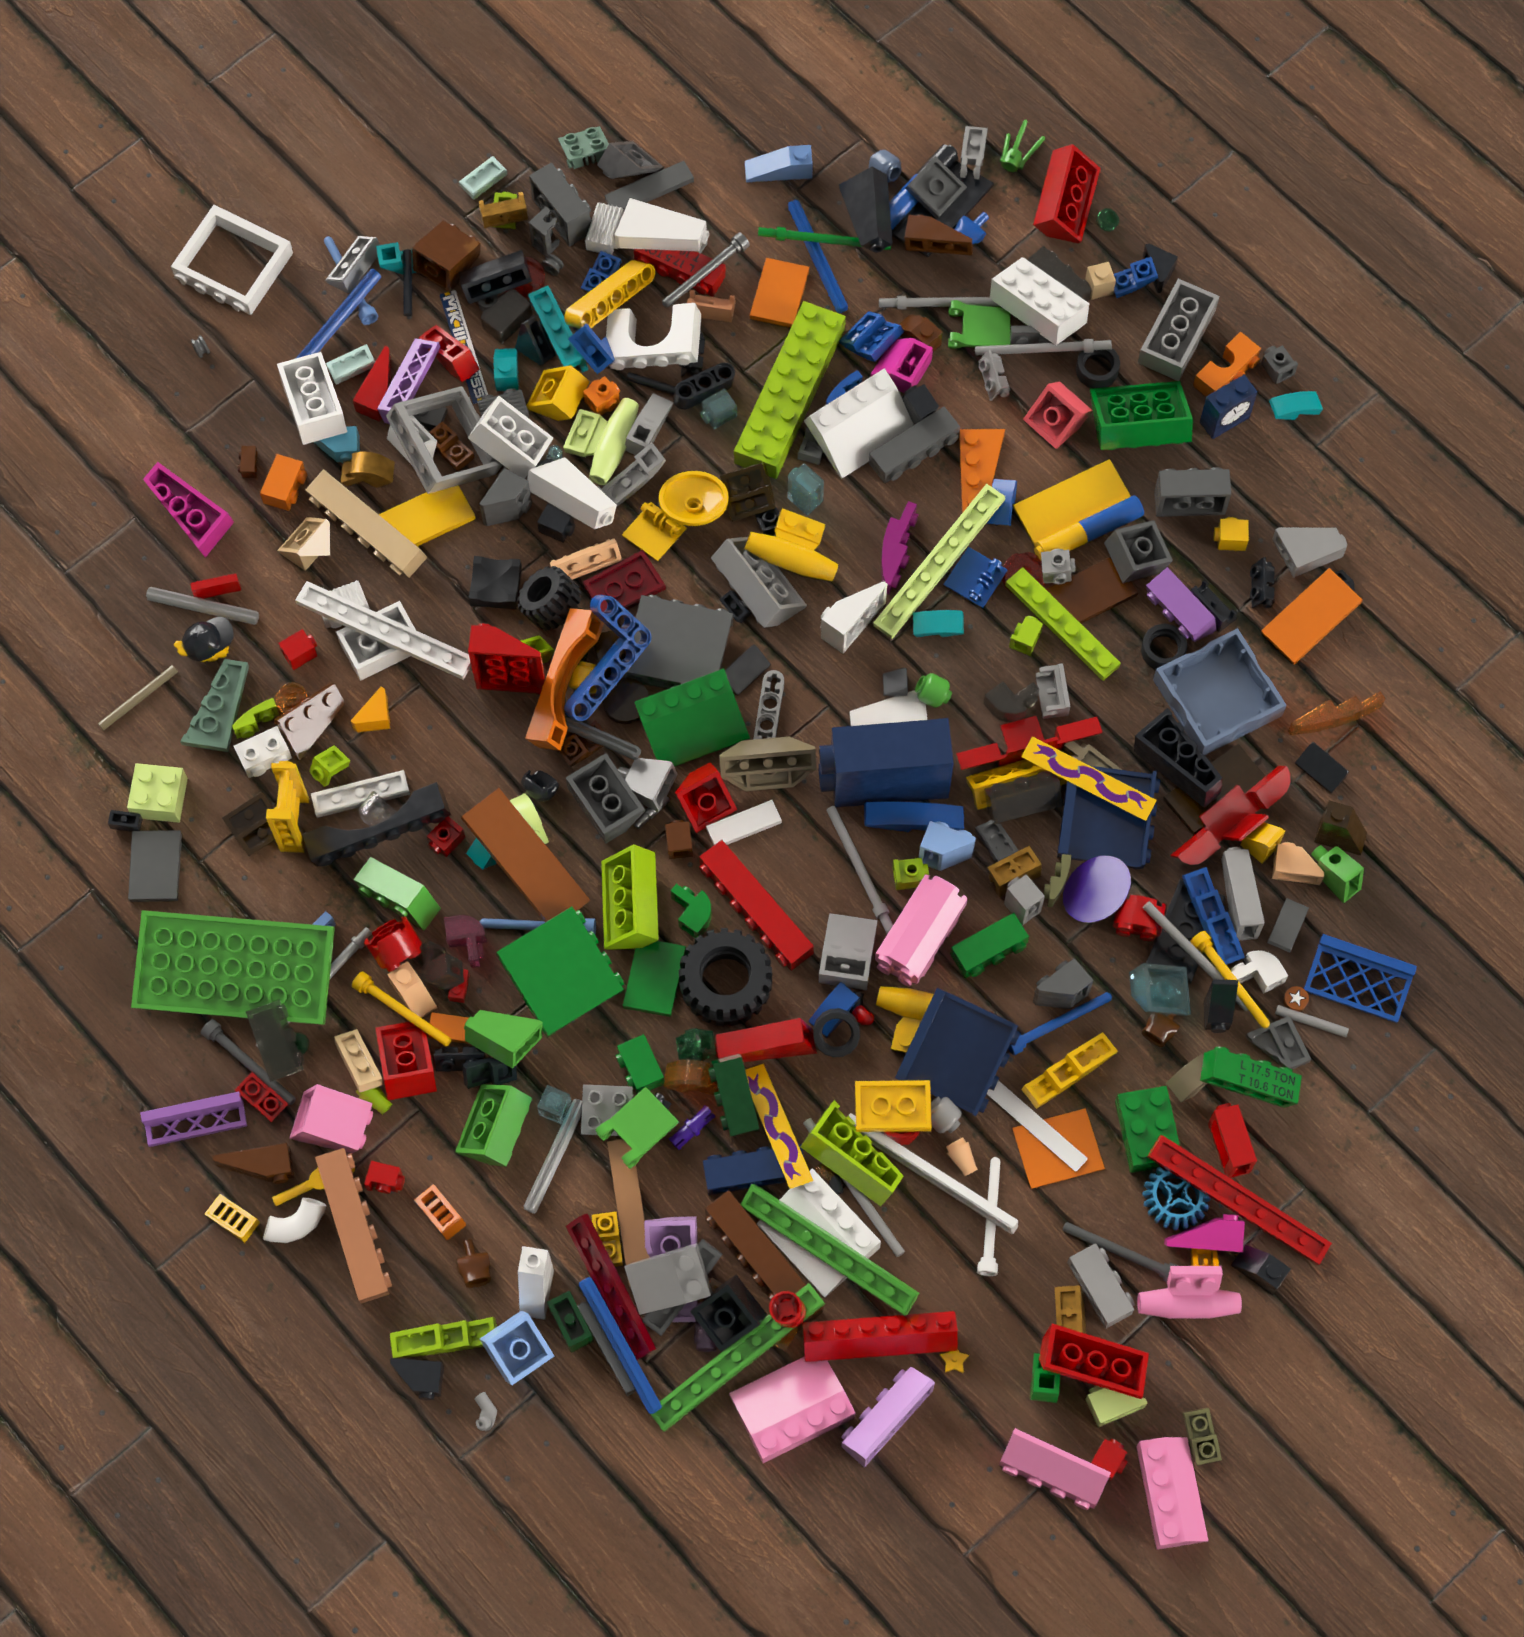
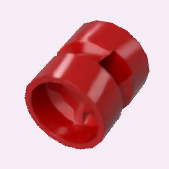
[769,1291,806,1328]

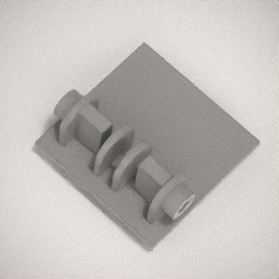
[581,1084,634,1136]

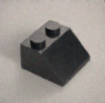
[690,1274,767,1352]

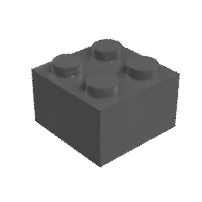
[1104,520,1173,583]

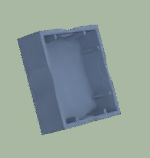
[1153,628,1287,756]

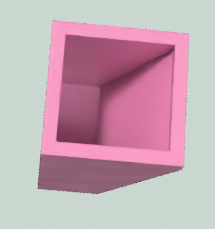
[290,1084,373,1153]

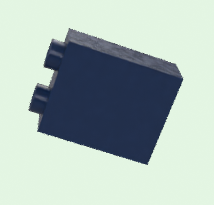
[818,718,954,808]

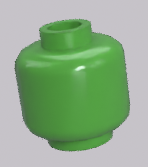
[915,673,952,708]

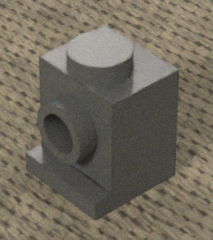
[1261,345,1298,385]

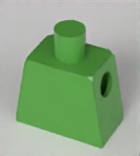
[1311,845,1364,904]

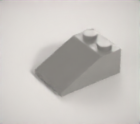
[624,1243,712,1315]

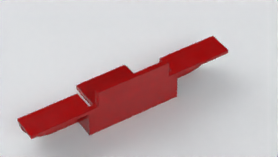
[956,716,1102,770]
[1170,766,1290,865]

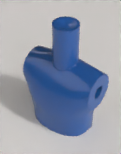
[955,212,989,245]

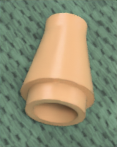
[946,1138,978,1176]

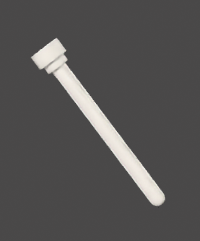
[977,1157,1000,1276]

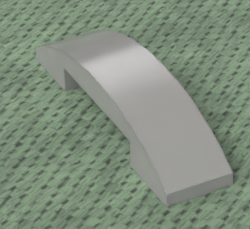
[598,442,666,507]

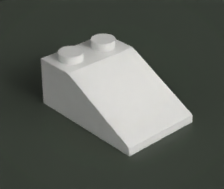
[820,581,887,654]

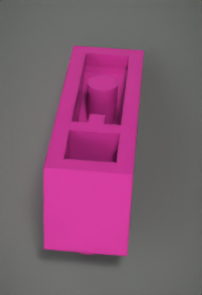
[1164,1214,1245,1252]

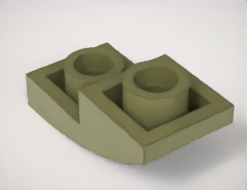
[1044,854,1072,907]
[1182,1408,1222,1465]

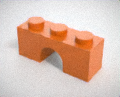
[1193,332,1261,396]

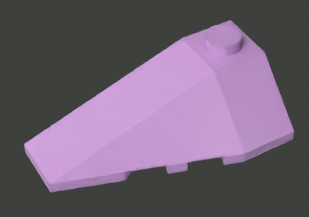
[644,1217,698,1322]

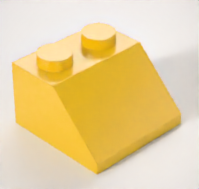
[526,365,590,421]

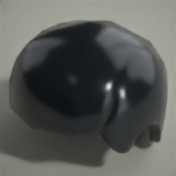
[521,770,560,802]

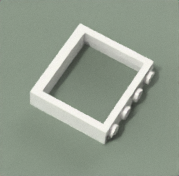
[171,205,293,315]

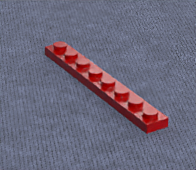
[1147,1135,1332,1265]

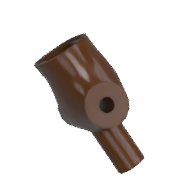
[1142,1004,1180,1047]
[456,1239,491,1288]

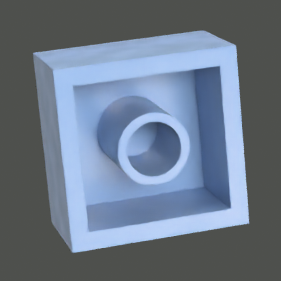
[479,1311,554,1385]

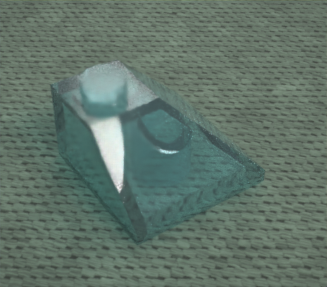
[1129,963,1191,1015]

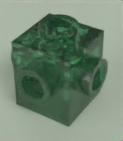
[675,1028,717,1066]

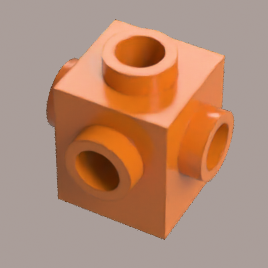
[583,376,620,416]

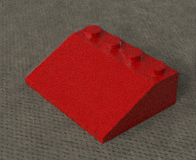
[468,623,545,694]

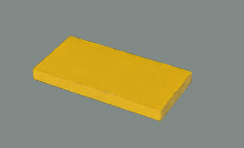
[379,485,476,546]

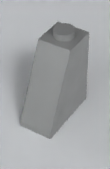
[1272,527,1347,578]

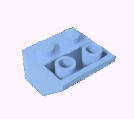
[919,821,976,871]

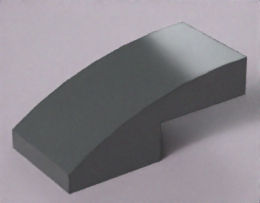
[797,427,824,465]
[1267,898,1309,953]

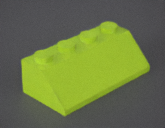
[601,844,659,950]

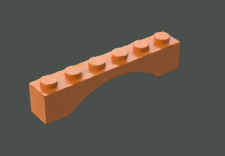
[525,608,604,750]

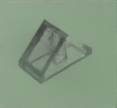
[358,791,396,827]

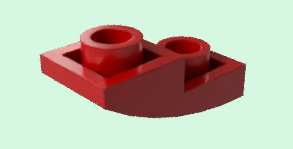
[235,1072,288,1122]

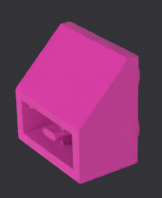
[870,338,933,394]

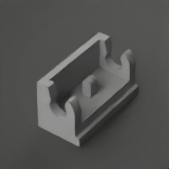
[1035,663,1070,719]

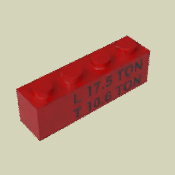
[633,249,726,297]

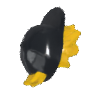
[174,616,234,662]

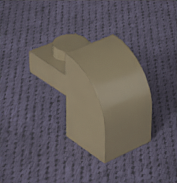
[1166,1054,1208,1102]

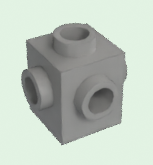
[1041,549,1076,584]

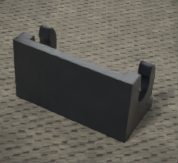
[1191,580,1237,633]

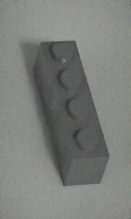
[869,407,960,484]

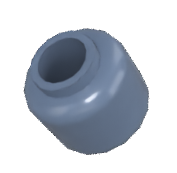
[869,150,901,183]

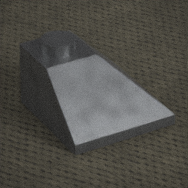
[597,141,664,179]

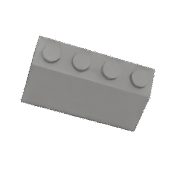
[711,537,807,628]

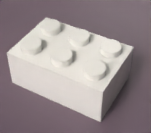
[468,396,553,479]
[336,601,416,681]

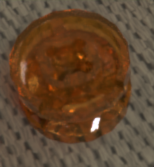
[275,682,308,715]

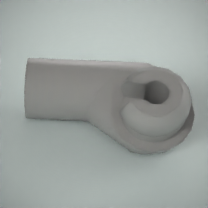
[474,1392,497,1431]

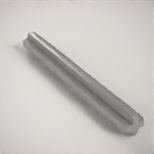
[146,587,259,625]
[524,1099,582,1214]

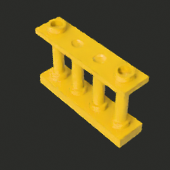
[266,761,309,853]

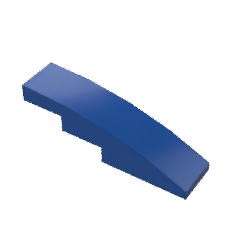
[864,802,964,832]
[1182,867,1245,965]

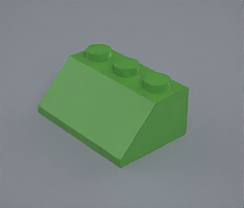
[455,1084,532,1166]

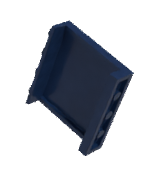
[1057,766,1160,870]
[895,987,1021,1116]

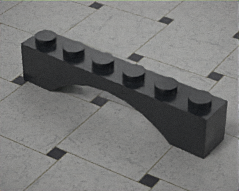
[303,782,451,866]

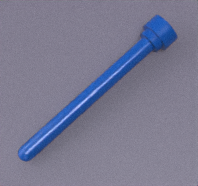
[1008,992,1112,1056]

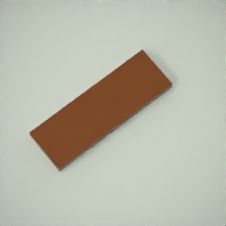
[461,788,590,922]

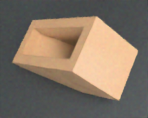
[1272,842,1324,885]
[387,961,437,1018]

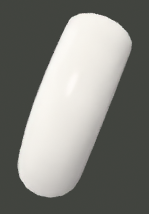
[263,1198,326,1243]

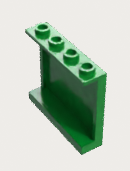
[496,907,624,1038]

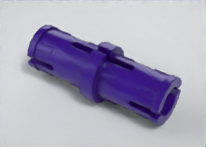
[668,1105,716,1150]

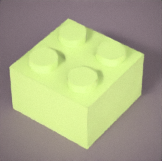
[127,763,188,823]

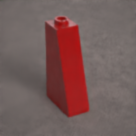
[714,1018,817,1062]

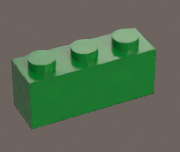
[950,913,1029,978]

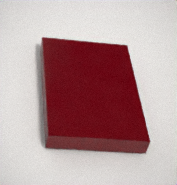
[582,550,666,612]

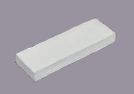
[706,800,782,845]

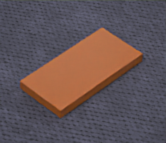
[1261,568,1363,665]

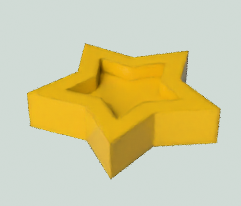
[939,1351,969,1373]

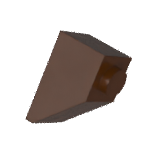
[899,315,943,352]

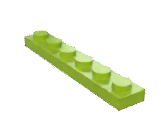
[1005,567,1121,681]

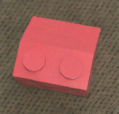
[1023,381,1093,449]

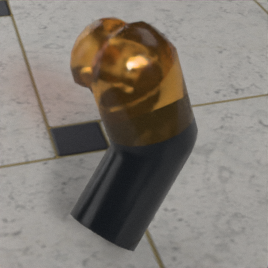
[813,1163,844,1195]

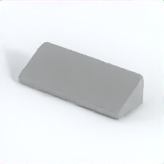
[326,236,380,293]

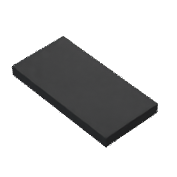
[1145,879,1226,984]

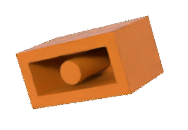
[260,454,307,511]

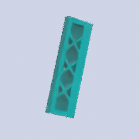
[528,285,588,373]

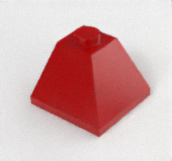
[675,762,737,833]

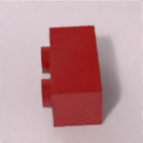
[448,968,470,1003]

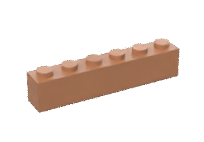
[315,1148,392,1304]

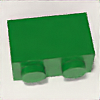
[615,1034,665,1094]

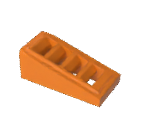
[414,1184,466,1240]

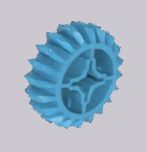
[1142,1167,1211,1230]

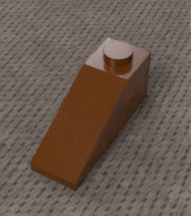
[904,215,973,256]
[212,1143,294,1184]

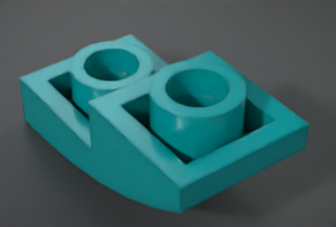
[1269,391,1323,420]
[913,610,964,637]

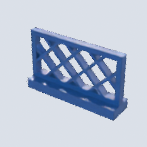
[1304,934,1417,1023]

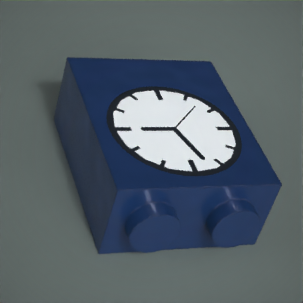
[1200,375,1258,439]

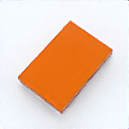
[750,258,810,328]

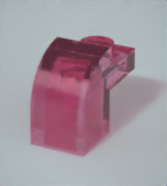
[444,915,487,968]

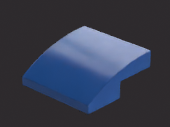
[839,311,904,362]

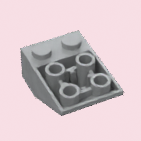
[819,913,877,990]

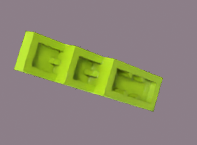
[390,1317,497,1359]

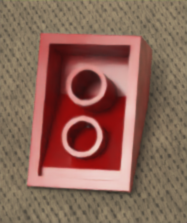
[375,1021,437,1101]

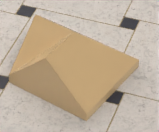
[277,517,330,571]

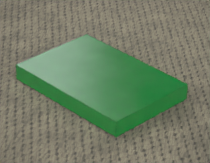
[623,941,686,1017]

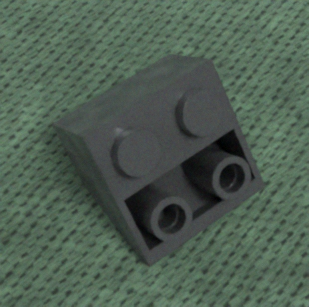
[1033,958,1093,1009]

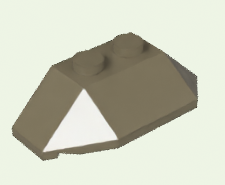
[719,737,817,791]

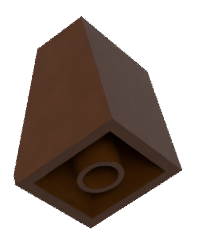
[412,220,480,293]

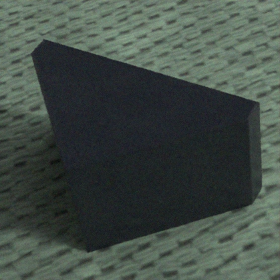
[1143,243,1178,294]
[515,314,556,365]

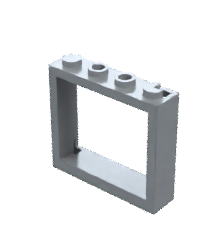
[386,386,503,494]

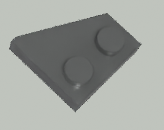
[1246,1016,1311,1069]

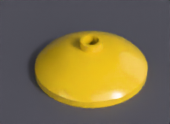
[659,471,728,526]

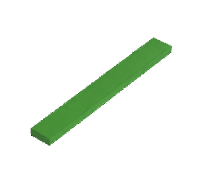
[740,1184,920,1316]
[651,1283,825,1432]

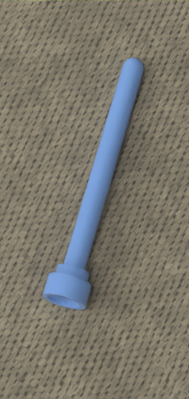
[324,236,378,325]
[479,918,596,935]

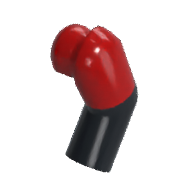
[850,992,874,1026]

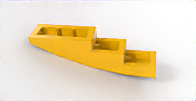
[1021,1032,1118,1109]

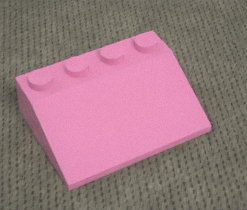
[729,1357,855,1463]

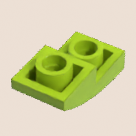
[232,698,279,739]

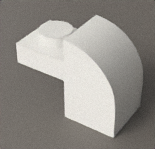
[1231,951,1288,994]

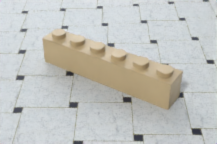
[305,469,427,578]

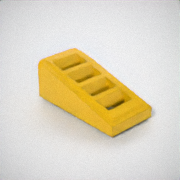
[205,1194,260,1243]

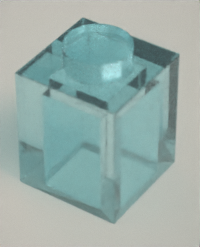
[700,389,737,429]
[537,1085,572,1124]

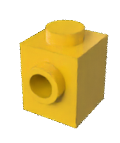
[1213,517,1249,551]

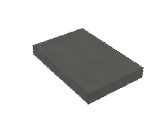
[128,830,182,902]

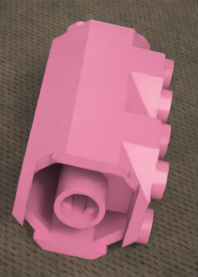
[875,874,968,987]

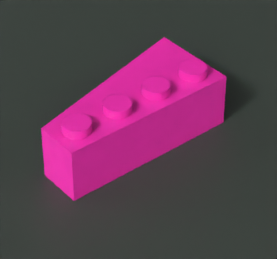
[143,462,234,558]

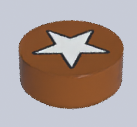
[1283,986,1309,1012]

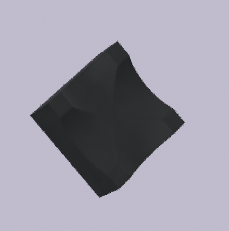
[469,556,522,610]

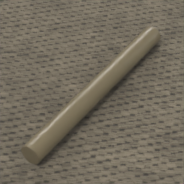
[98,665,178,731]

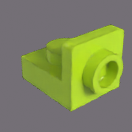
[309,745,350,787]

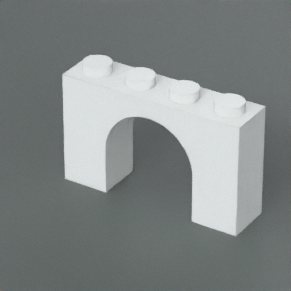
[606,303,701,370]

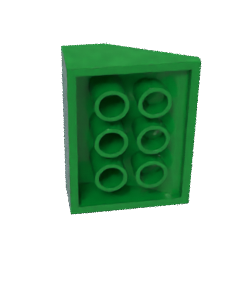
[1090,381,1193,450]
[635,668,750,767]

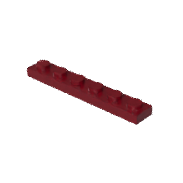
[566,1213,656,1360]

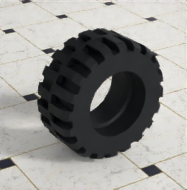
[679,928,772,1026]

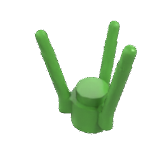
[1000,120,1045,172]

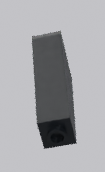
[839,167,893,253]

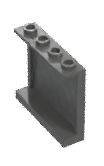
[623,595,733,689]

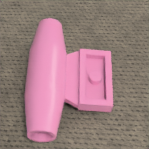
[1137,1266,1242,1319]

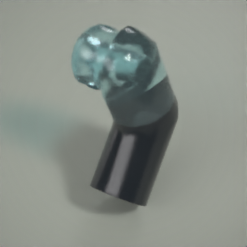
[536,445,563,467]

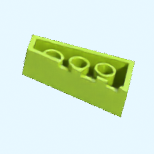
[800,1100,904,1206]

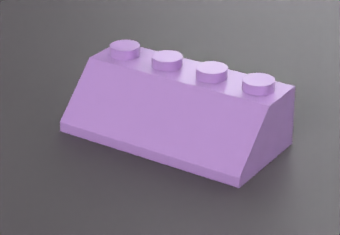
[841,1367,935,1468]

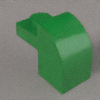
[671,883,712,938]
[1030,1353,1060,1403]

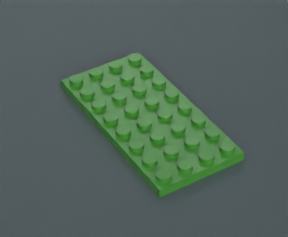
[131,910,335,1025]

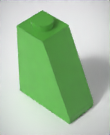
[464,1010,543,1068]

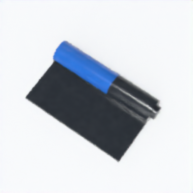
[889,144,994,257]

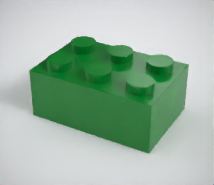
[1115,1086,1180,1173]

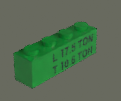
[1200,1047,1302,1108]

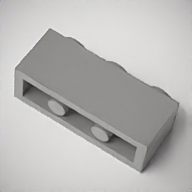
[1067,1243,1135,1329]

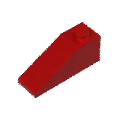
[418,325,480,382]
[353,346,392,422]

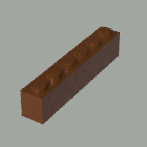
[704,1190,824,1331]

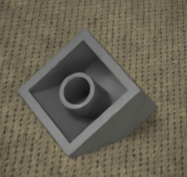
[479,468,532,526]

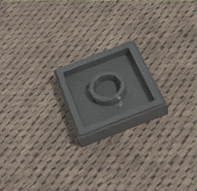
[905,156,967,219]

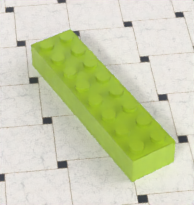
[734,301,846,479]

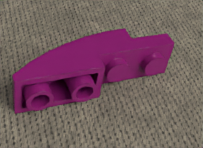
[881,501,919,595]

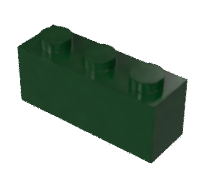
[708,1054,760,1136]

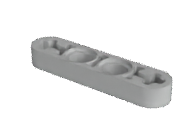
[753,670,784,740]

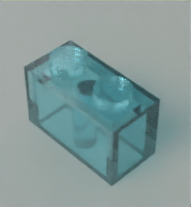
[788,463,824,516]

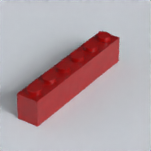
[699,840,814,971]
[802,1311,958,1362]

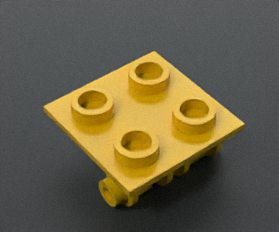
[622,502,687,561]

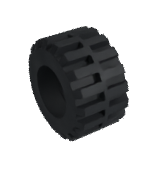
[517,566,581,631]

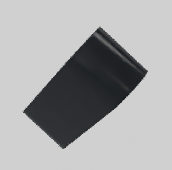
[673,362,735,410]

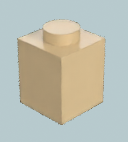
[1085,262,1116,300]

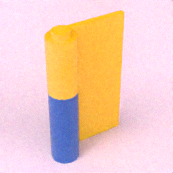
[1013,459,1144,560]

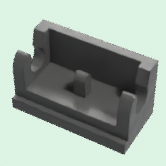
[529,207,560,257]

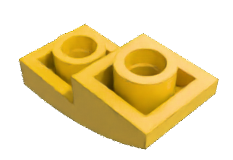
[592,1212,623,1267]

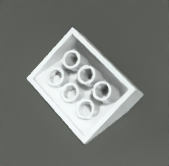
[804,368,914,479]
[757,1168,881,1298]

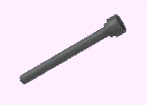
[662,232,750,308]
[201,1019,296,1105]
[1063,1222,1178,1283]

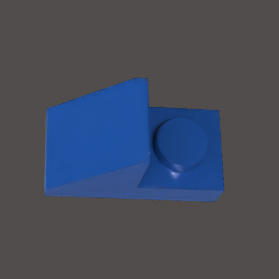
[568,323,615,374]

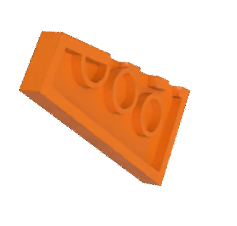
[959,429,1005,513]

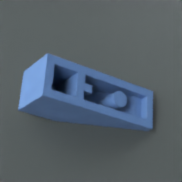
[745,145,813,182]

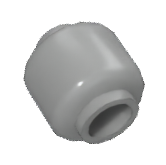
[931,1096,961,1133]

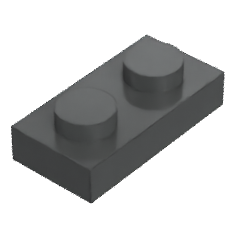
[1010,326,1052,345]

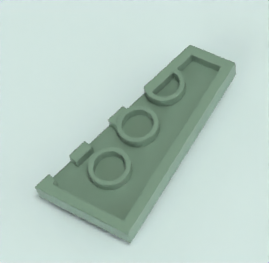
[180,659,249,752]

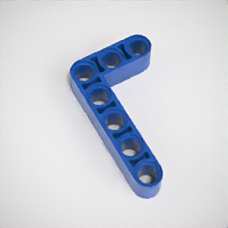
[564,594,652,721]

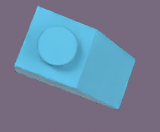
[314,426,360,463]

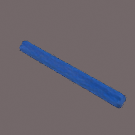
[788,200,848,314]
[295,269,381,359]
[579,1277,662,1414]

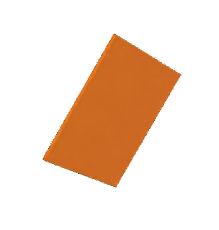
[1012,1108,1105,1189]

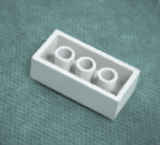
[990,257,1089,345]
[277,352,347,445]

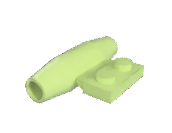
[563,398,639,485]

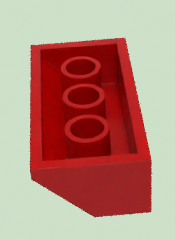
[1033,144,1101,244]
[1039,1323,1149,1399]

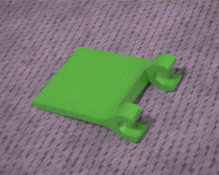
[948,300,1010,349]
[595,1087,679,1169]

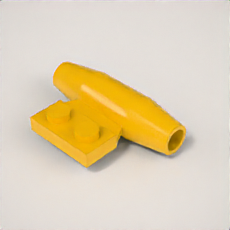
[745,508,838,581]
[876,986,934,1053]

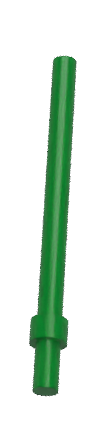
[758,227,891,250]

